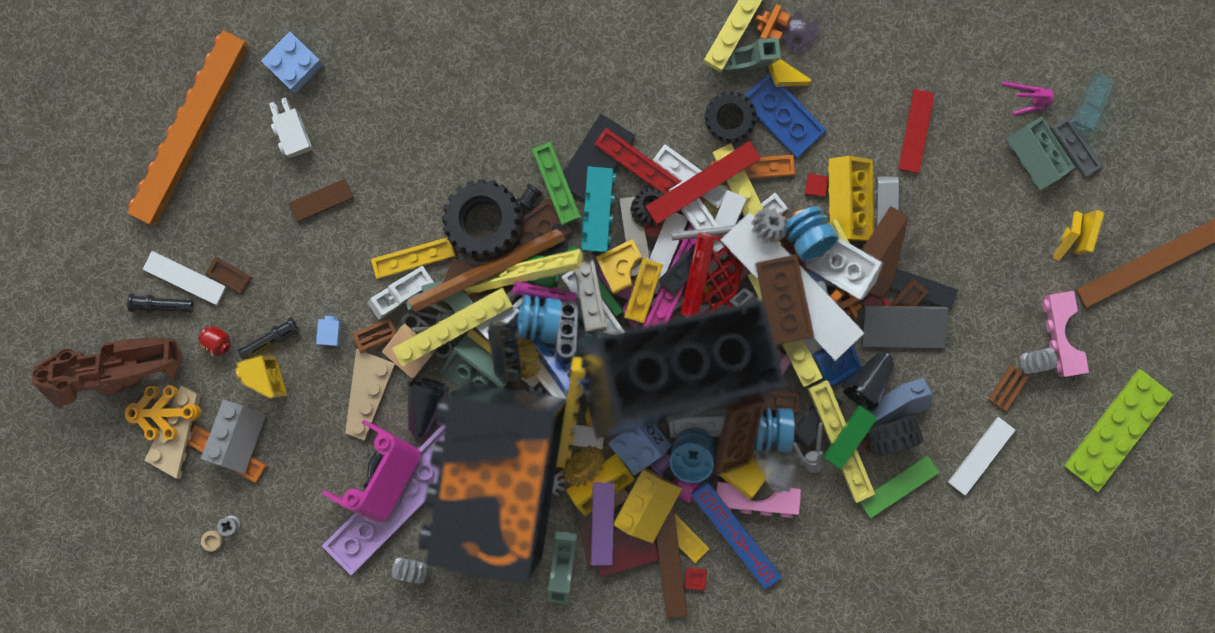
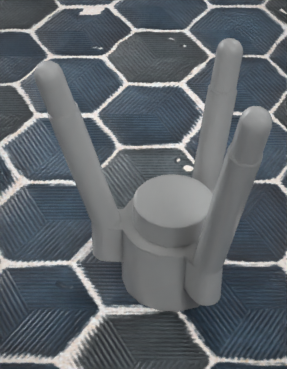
[412,295,454,332]
[793,423,823,473]

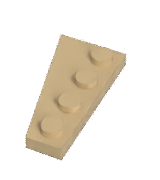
[345,349,395,441]
[144,386,201,479]

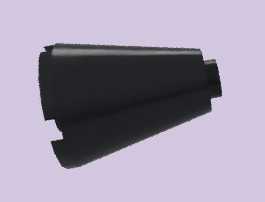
[841,352,895,411]
[408,377,449,437]

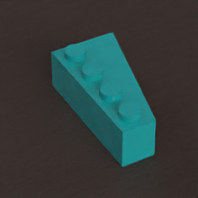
[581,166,616,252]

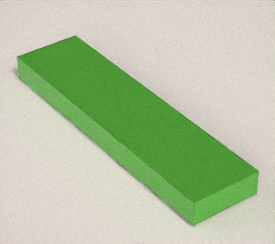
[532,142,581,226]
[859,455,939,518]

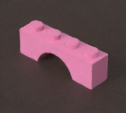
[1042,291,1089,377]
[715,481,801,518]

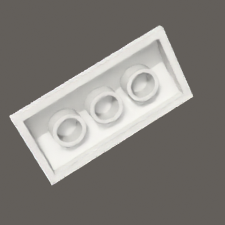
[796,238,883,300]

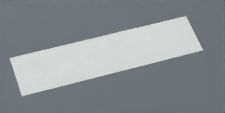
[721,212,864,360]

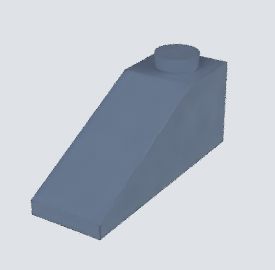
[865,378,932,425]

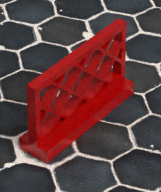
[681,232,743,316]

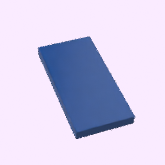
[746,72,827,159]

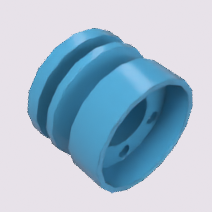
[785,206,839,261]
[517,295,561,344]
[754,408,794,453]
[670,428,716,483]

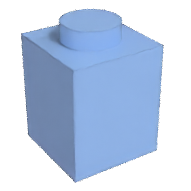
[316,316,343,346]

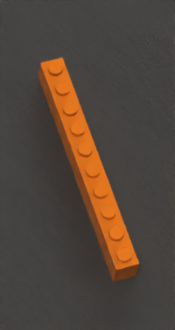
[127,30,249,226]

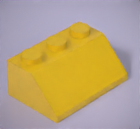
[236,356,288,398]
[613,468,682,543]

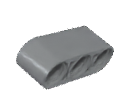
[874,177,899,226]

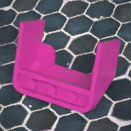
[322,420,422,523]

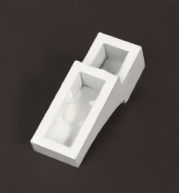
[367,266,434,320]

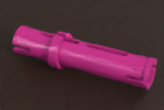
[513,281,576,303]

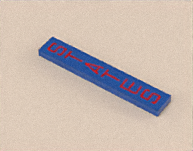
[691,481,782,589]

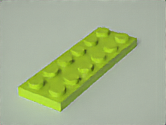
[1064,369,1173,492]

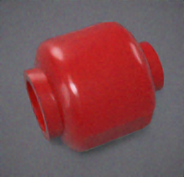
[198,326,231,357]

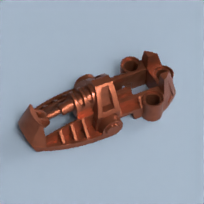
[32,338,182,410]

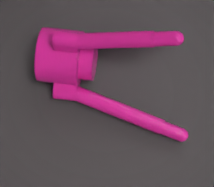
[1001,82,1054,116]

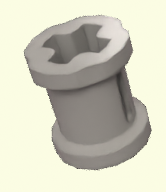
[217,515,241,536]

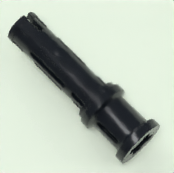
[127,294,194,313]
[238,317,300,361]

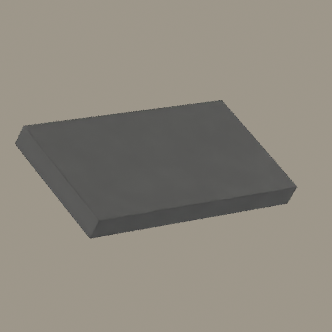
[862,306,948,348]

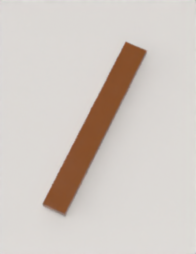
[1075,218,1215,308]
[407,229,565,312]

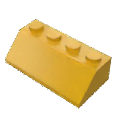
[828,156,874,242]

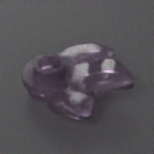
[778,11,819,52]

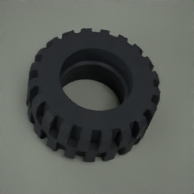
[442,179,524,262]

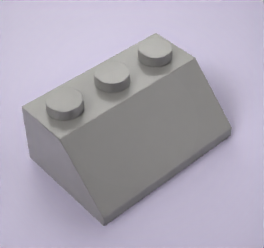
[201,400,266,474]

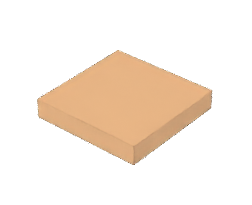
[382,324,436,378]

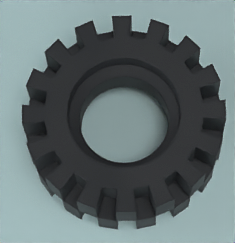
[630,188,664,228]

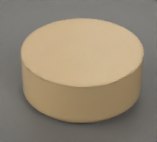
[201,530,223,552]

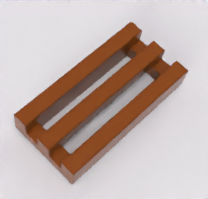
[352,318,397,354]
[988,365,1029,411]

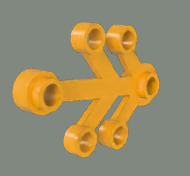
[125,386,201,440]

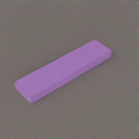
[590,482,615,565]

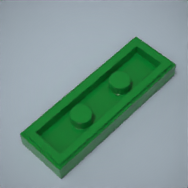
[823,405,877,469]

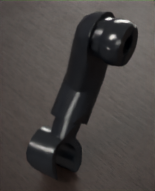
[364,450,384,489]

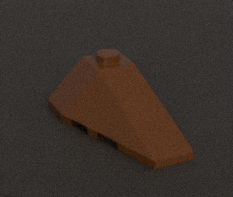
[861,206,909,298]

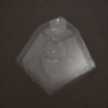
[752,449,797,493]

